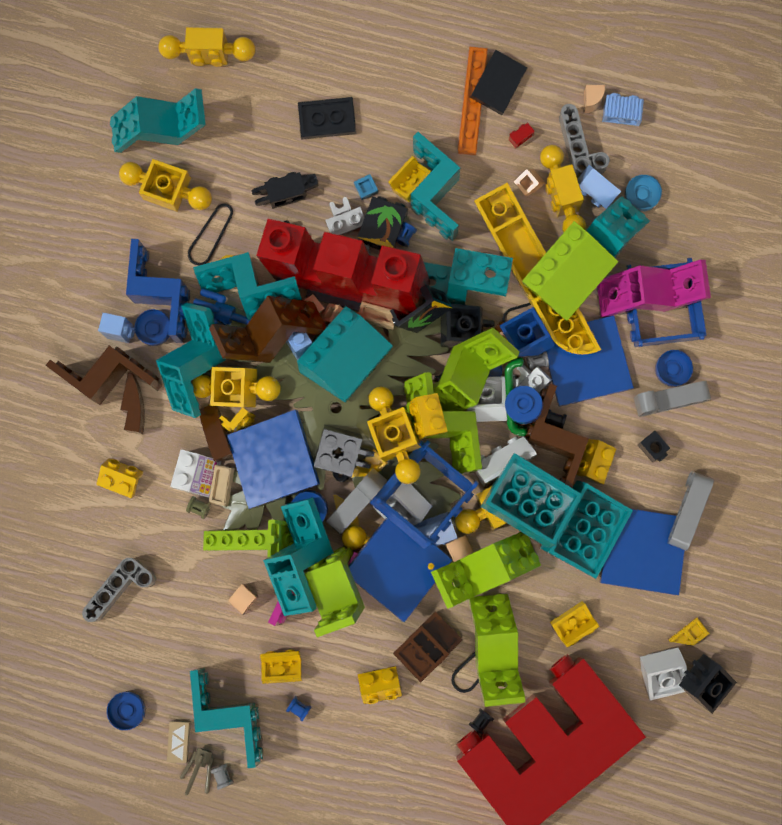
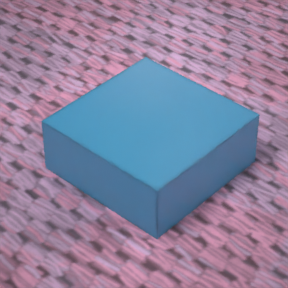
[354,174,378,200]

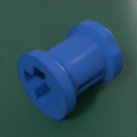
[396,222,417,247]
[286,696,311,721]

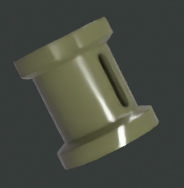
[186,496,211,519]

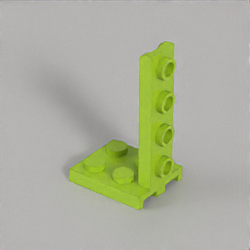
[203,520,294,558]

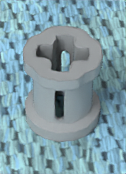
[526,351,549,371]
[210,764,234,790]

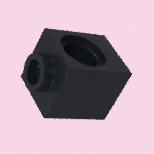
[638,431,670,462]

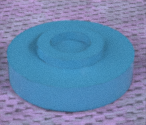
[625,175,662,211]

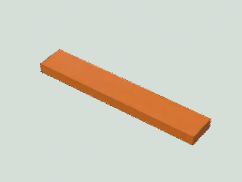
[458,47,488,155]

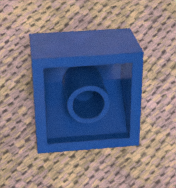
[500,307,554,357]

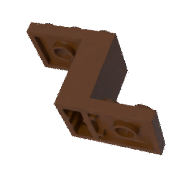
[209,296,327,363]
[45,345,162,405]
[525,384,589,488]

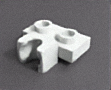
[325,197,364,235]
[513,364,552,393]

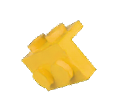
[388,156,431,202]
[409,393,447,439]
[219,407,256,433]
[576,439,616,485]
[96,458,143,499]
[550,601,599,647]
[260,650,302,684]
[358,666,402,704]

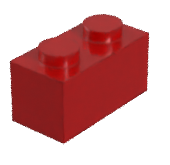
[509,122,535,149]

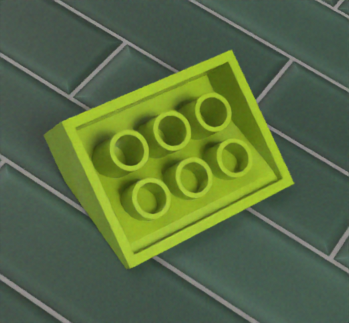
[522,221,618,321]

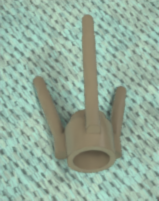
[180,747,215,796]

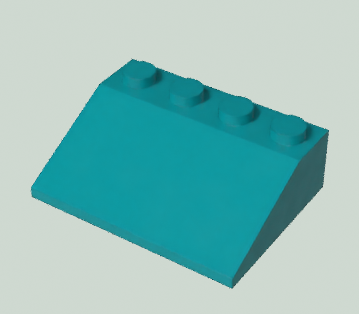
[297,306,393,403]
[481,453,582,548]
[540,480,633,579]

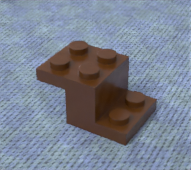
[393,611,463,683]

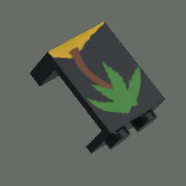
[357,196,408,250]
[390,285,453,333]

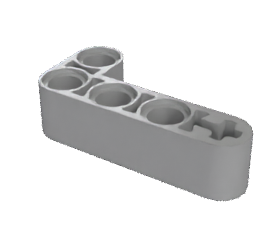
[559,104,610,178]
[634,381,711,417]
[326,468,388,534]
[667,471,714,551]
[82,558,156,622]

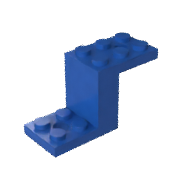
[126,239,190,343]

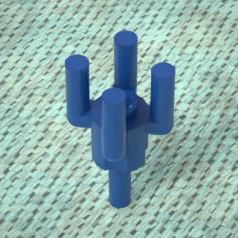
[193,288,250,325]

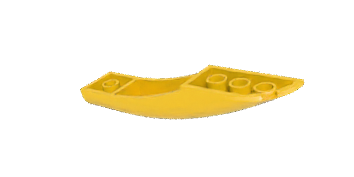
[474,182,601,355]

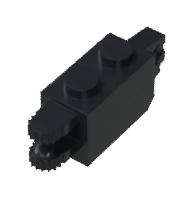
[252,172,319,209]

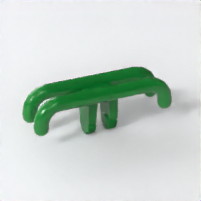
[505,357,527,436]

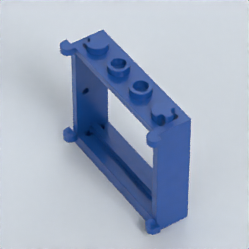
[626,258,707,347]
[370,440,479,549]

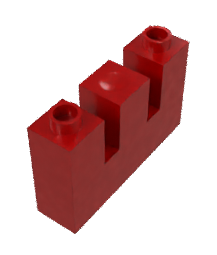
[256,219,430,314]
[456,654,646,825]

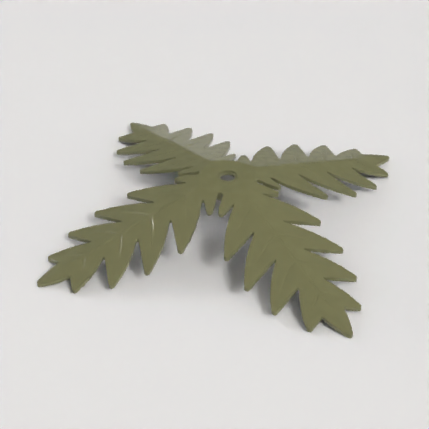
[222,301,461,531]

